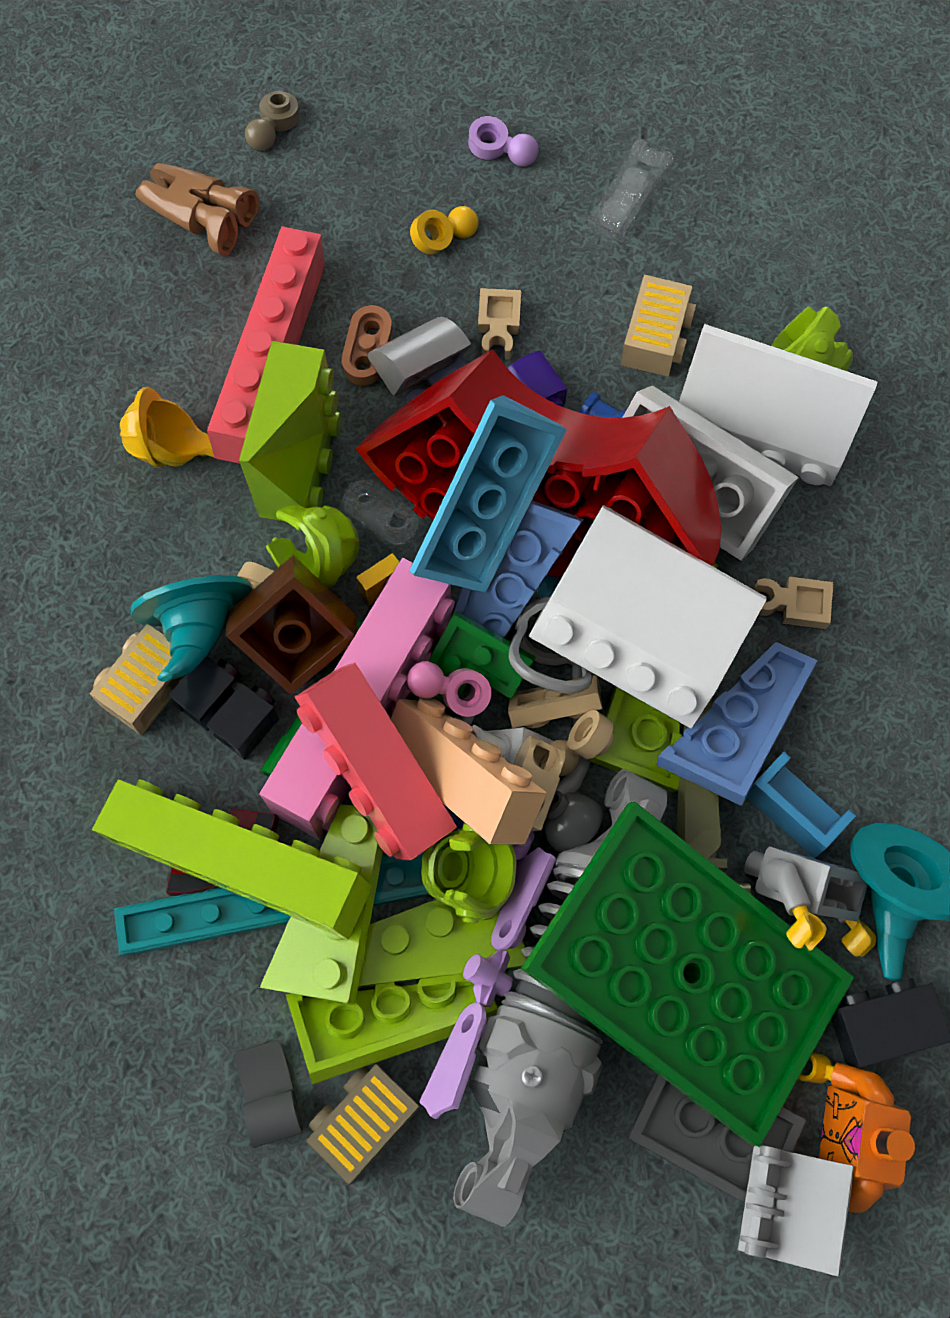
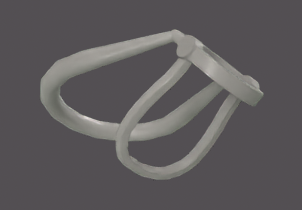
[454,596,593,794]

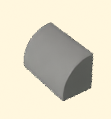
[367,317,472,397]

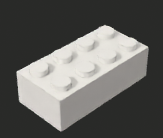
[622,386,799,560]

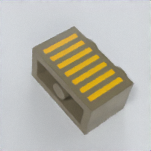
[306,1064,421,1185]

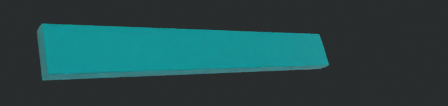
[114,851,430,957]

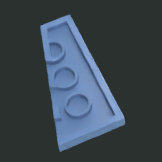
[454,500,584,638]
[656,642,817,806]

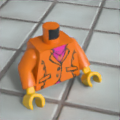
[798,1052,915,1213]

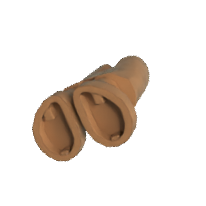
[135,163,259,256]

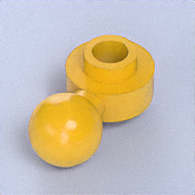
[410,206,479,255]

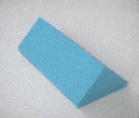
[409,395,567,593]

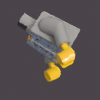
[744,846,877,957]

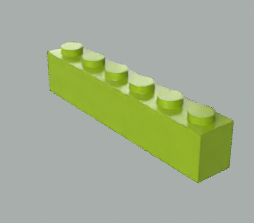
[92,779,373,940]

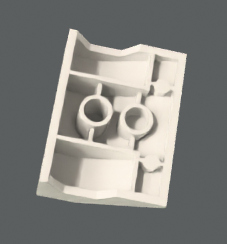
[679,324,878,486]
[529,505,767,728]

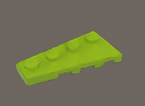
[589,686,682,793]
[260,804,383,1004]
[358,899,527,988]

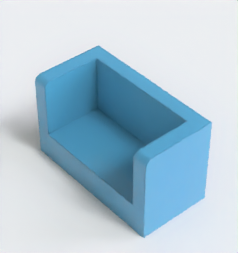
[747,752,856,858]

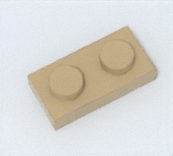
[508,674,602,728]

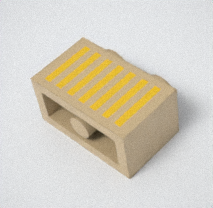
[621,275,696,377]
[89,623,185,736]

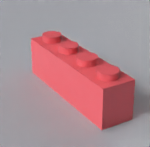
[295,662,457,860]

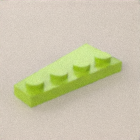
[285,973,498,1084]

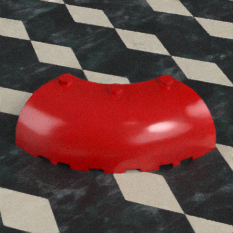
[355,349,721,580]

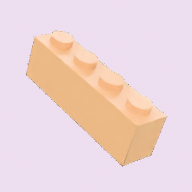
[391,697,547,845]

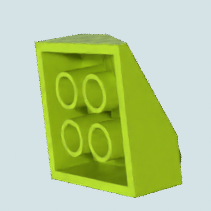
[239,341,342,522]

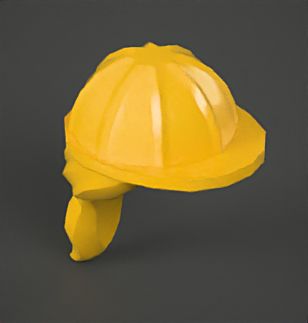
[120,387,215,468]

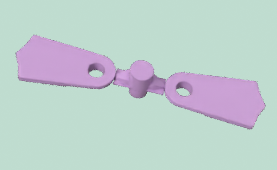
[420,847,556,1119]

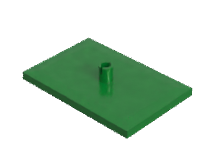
[521,802,854,1147]

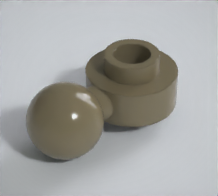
[244,91,299,151]

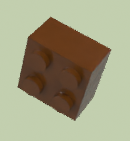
[226,555,357,694]

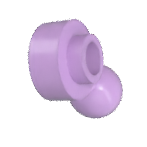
[468,116,539,167]

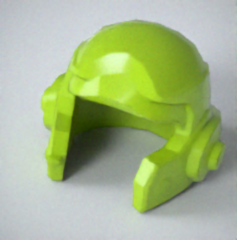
[771,306,853,371]
[266,505,360,589]
[421,823,516,923]

